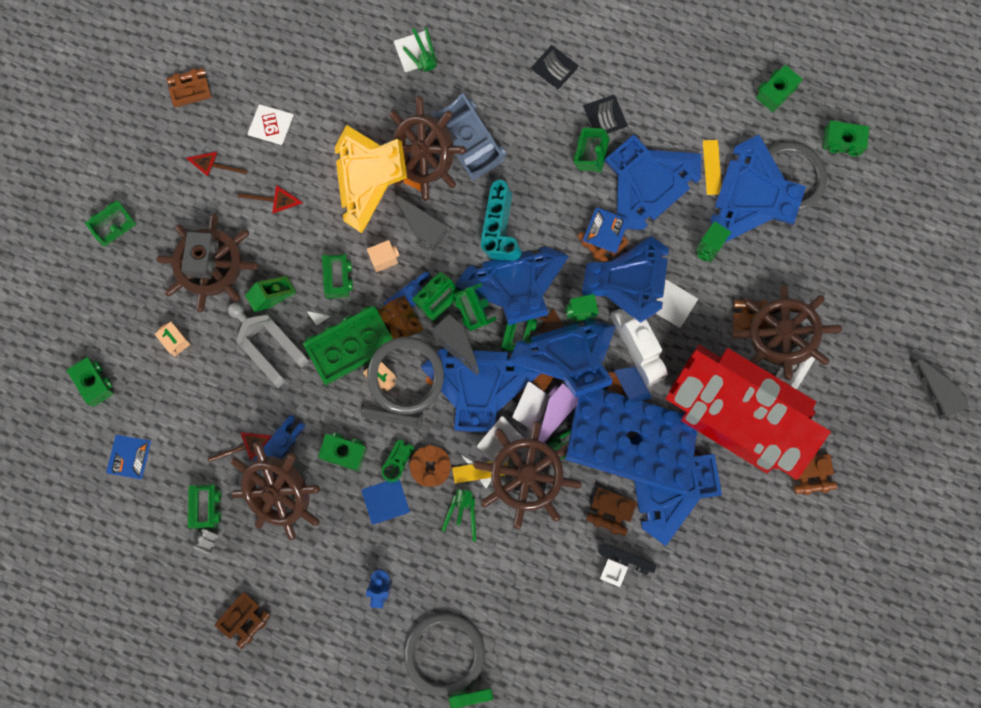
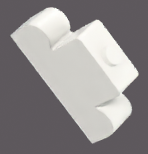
[610,308,668,387]

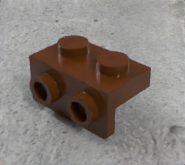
[378,296,424,339]

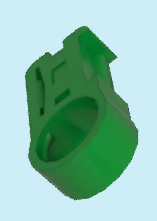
[381,440,414,483]
[448,688,494,708]

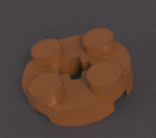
[409,445,451,487]

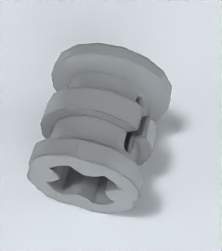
[192,528,219,555]

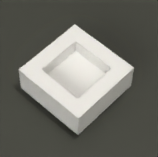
[600,559,628,587]

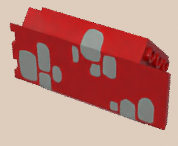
[665,344,832,480]

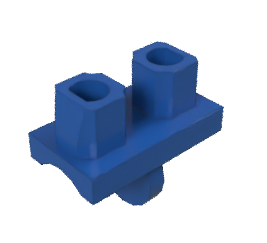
[366,569,392,608]

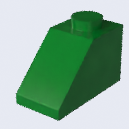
[245,276,296,312]

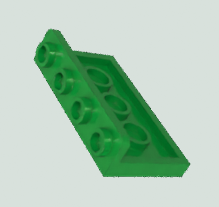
[303,306,393,386]

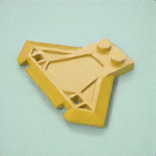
[335,125,407,233]

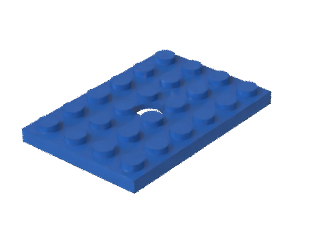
[565,389,697,496]

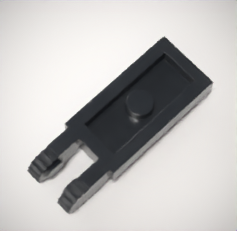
[598,544,657,575]

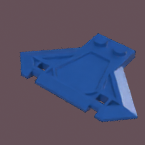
[604,135,701,230]
[710,135,806,243]
[582,236,669,323]
[455,246,569,325]
[509,319,616,397]
[421,349,541,433]
[631,433,722,546]

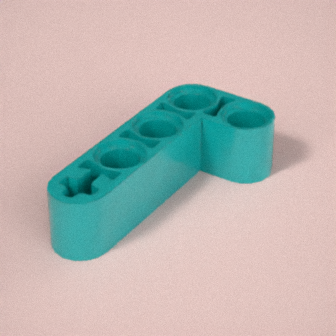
[481,180,522,261]

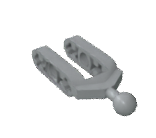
[228,302,309,388]

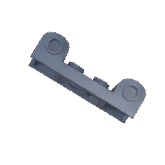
[431,93,507,181]

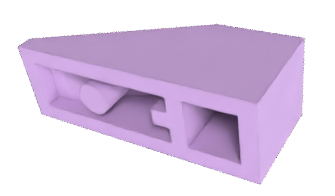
[538,384,578,443]

